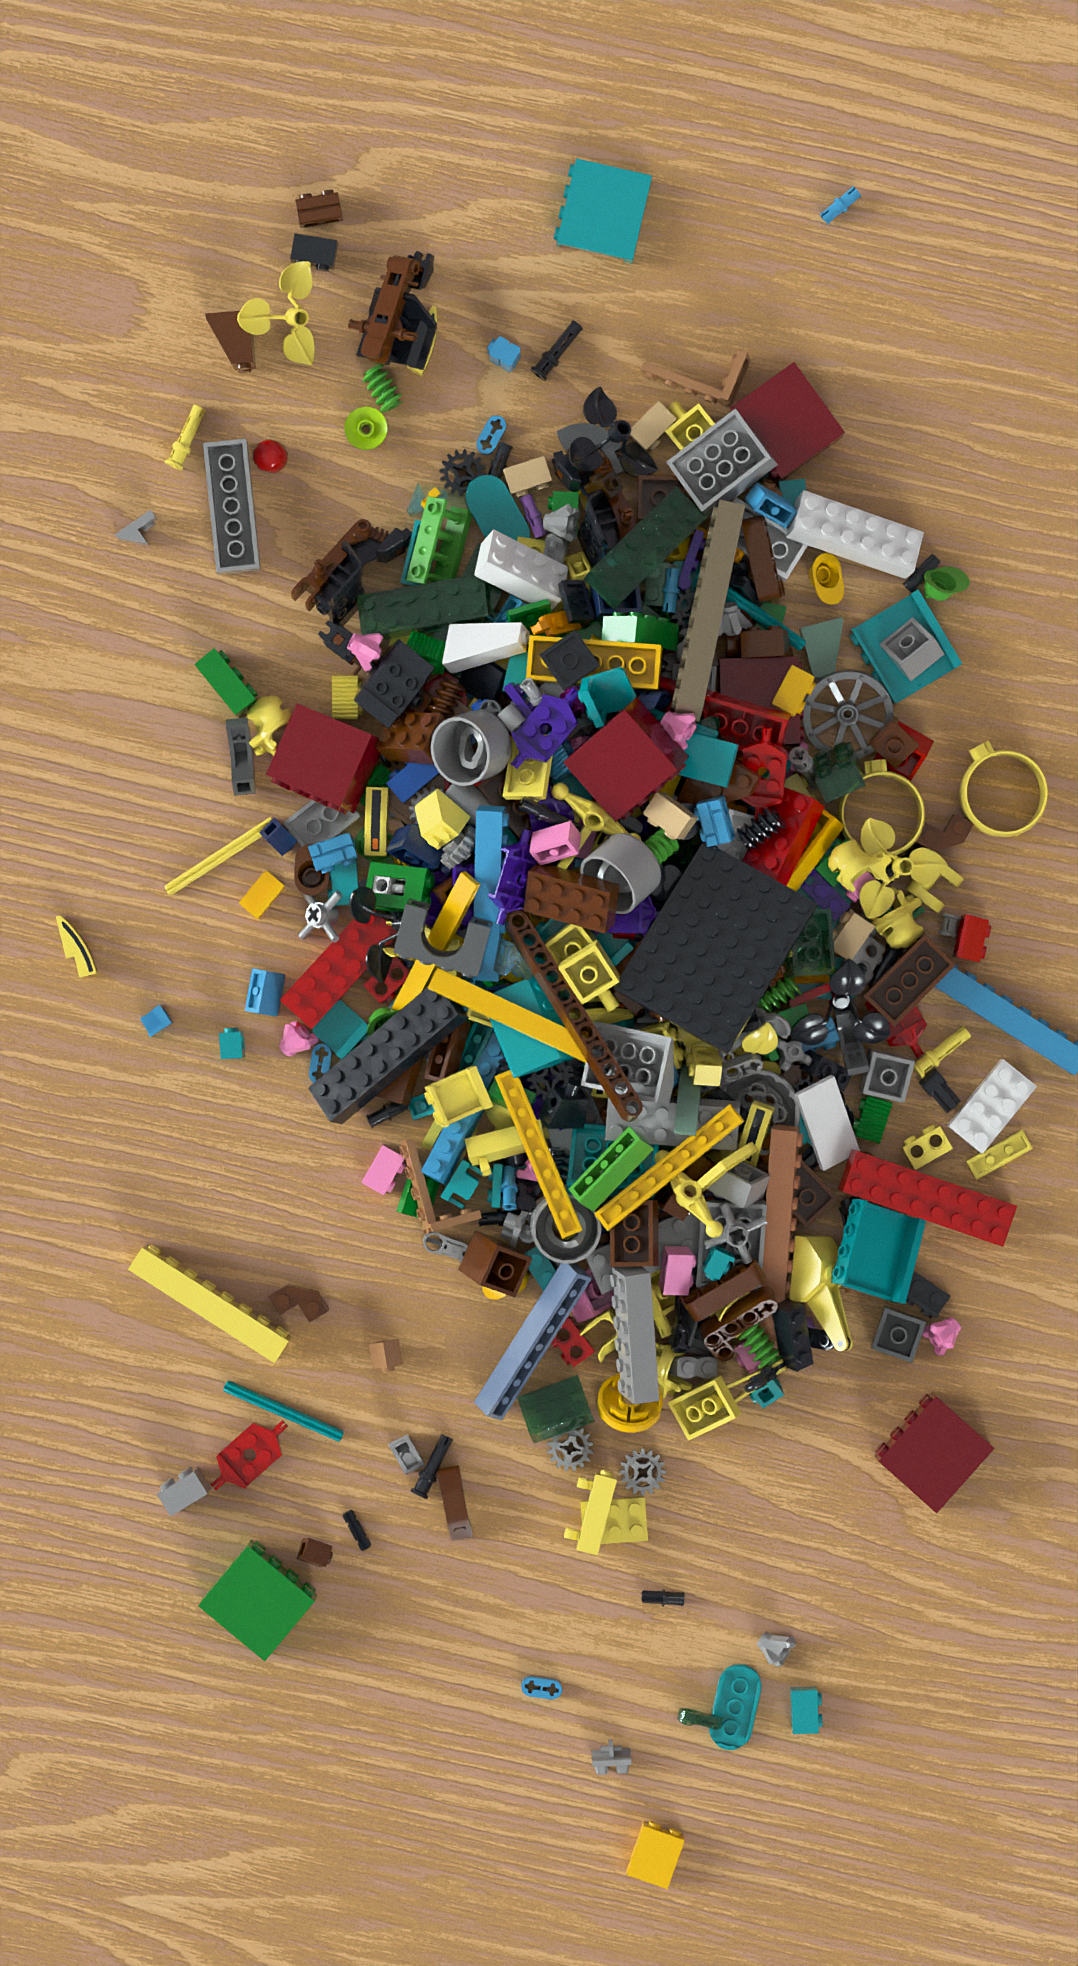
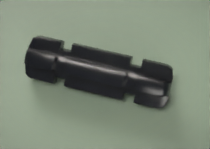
[343,1510,371,1551]

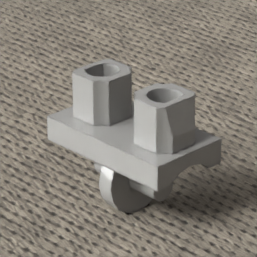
[543,533,570,564]
[500,1210,534,1248]
[592,1739,631,1775]

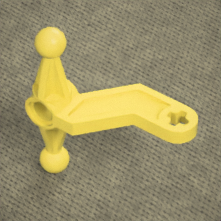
[552,783,641,870]
[655,1142,758,1238]

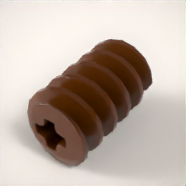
[427,676,466,720]

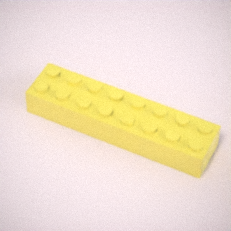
[128,1244,291,1363]

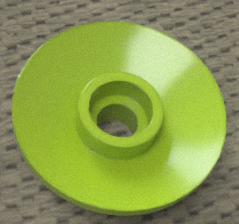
[344,407,388,450]

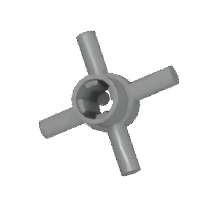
[298,890,343,942]
[704,1202,768,1264]

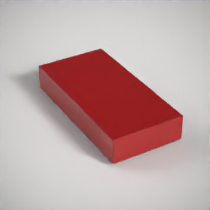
[788,983,831,1008]

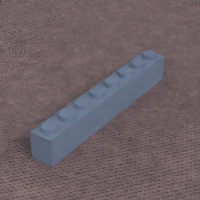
[474,1263,592,1421]

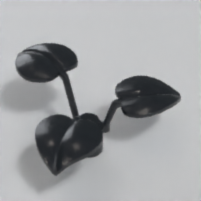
[569,387,658,477]
[605,803,701,903]
[349,887,403,983]
[789,958,890,1045]

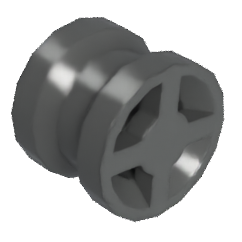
[479,700,502,717]

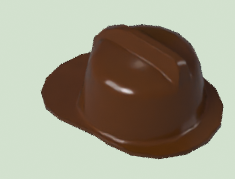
[294,844,329,896]

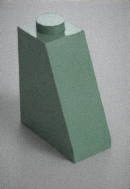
[799,617,843,681]

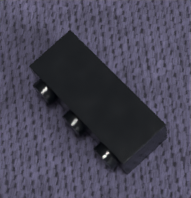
[772,1299,814,1372]

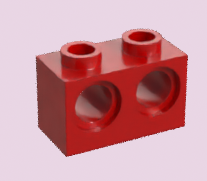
[363,957,410,1004]
[551,1315,595,1367]

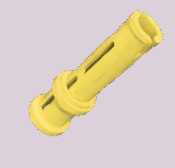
[165,405,206,471]
[913,1026,971,1079]

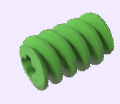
[362,364,404,413]
[644,828,679,865]
[758,973,802,1013]
[738,1322,782,1369]

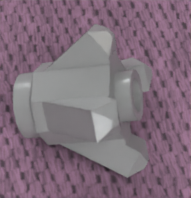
[543,504,580,542]
[718,602,753,636]
[776,1038,812,1072]
[757,1632,797,1667]

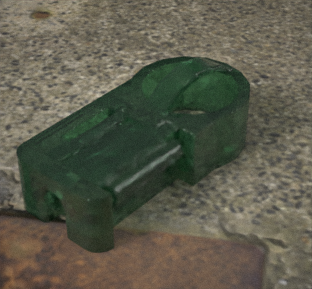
[677,1708,723,1730]

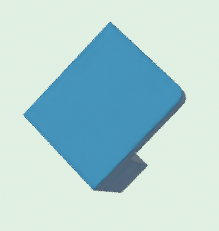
[140,1005,173,1037]

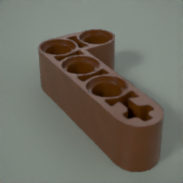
[742,515,785,602]
[679,1259,766,1321]
[700,1286,778,1361]

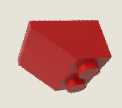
[873,721,934,781]
[952,914,991,962]

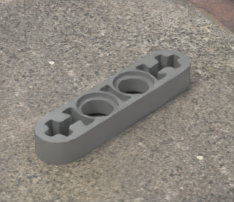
[700,1053,763,1094]

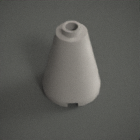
[445,783,493,827]

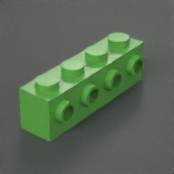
[569,1126,654,1212]

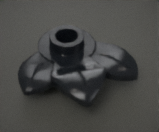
[501,1172,542,1211]

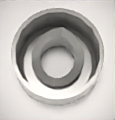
[431,710,511,786]
[580,833,661,914]
[530,1193,601,1264]

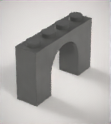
[393,898,494,977]

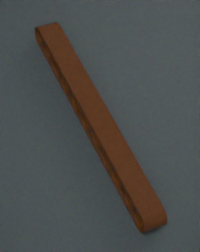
[506,911,643,1122]

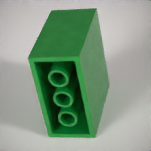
[198,1540,317,1661]

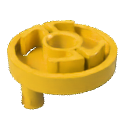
[597,1374,663,1433]

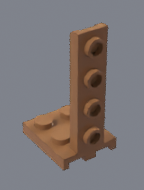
[641,349,750,408]
[400,1139,482,1234]

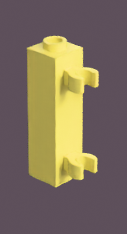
[465,1119,550,1176]
[564,1470,617,1555]

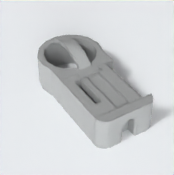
[423,1231,468,1262]

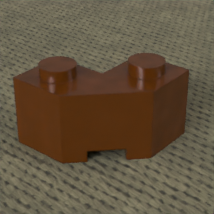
[915,814,974,852]
[269,1284,329,1323]

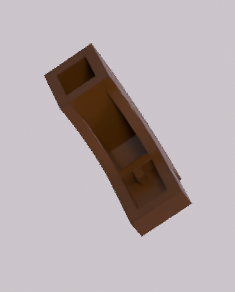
[438,1465,473,1541]

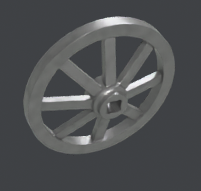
[802,670,894,760]

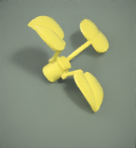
[237,261,315,365]
[859,818,948,918]
[720,1022,781,1074]

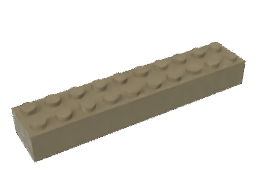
[671,500,745,722]

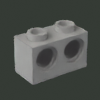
[838,936,886,984]

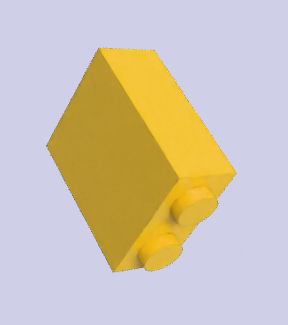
[626,1821,685,1889]

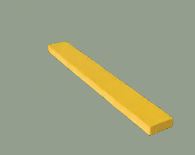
[392,871,481,1011]
[428,968,593,1063]
[495,1070,582,1239]
[594,1104,744,1231]

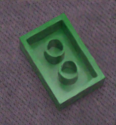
[601,612,679,651]
[194,648,258,718]

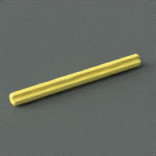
[165,817,273,895]

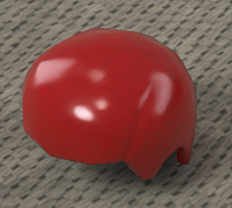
[253,439,288,473]

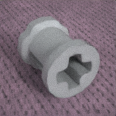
[938,913,962,938]

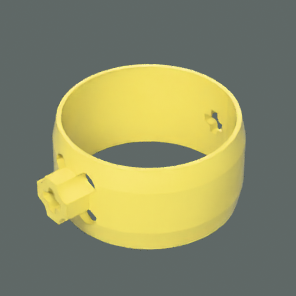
[959,740,1048,837]
[837,759,925,855]

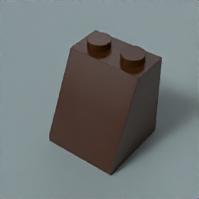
[205,311,256,373]
[458,1230,532,1297]

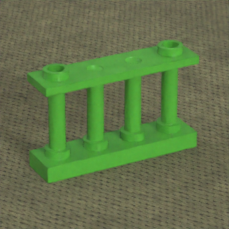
[406,496,472,595]

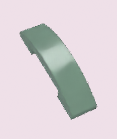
[674,1065,701,1136]

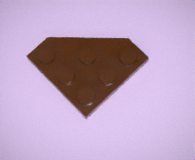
[676,761,761,803]

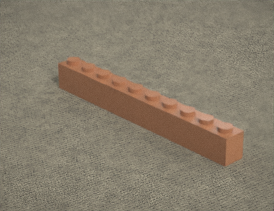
[758,1124,803,1342]

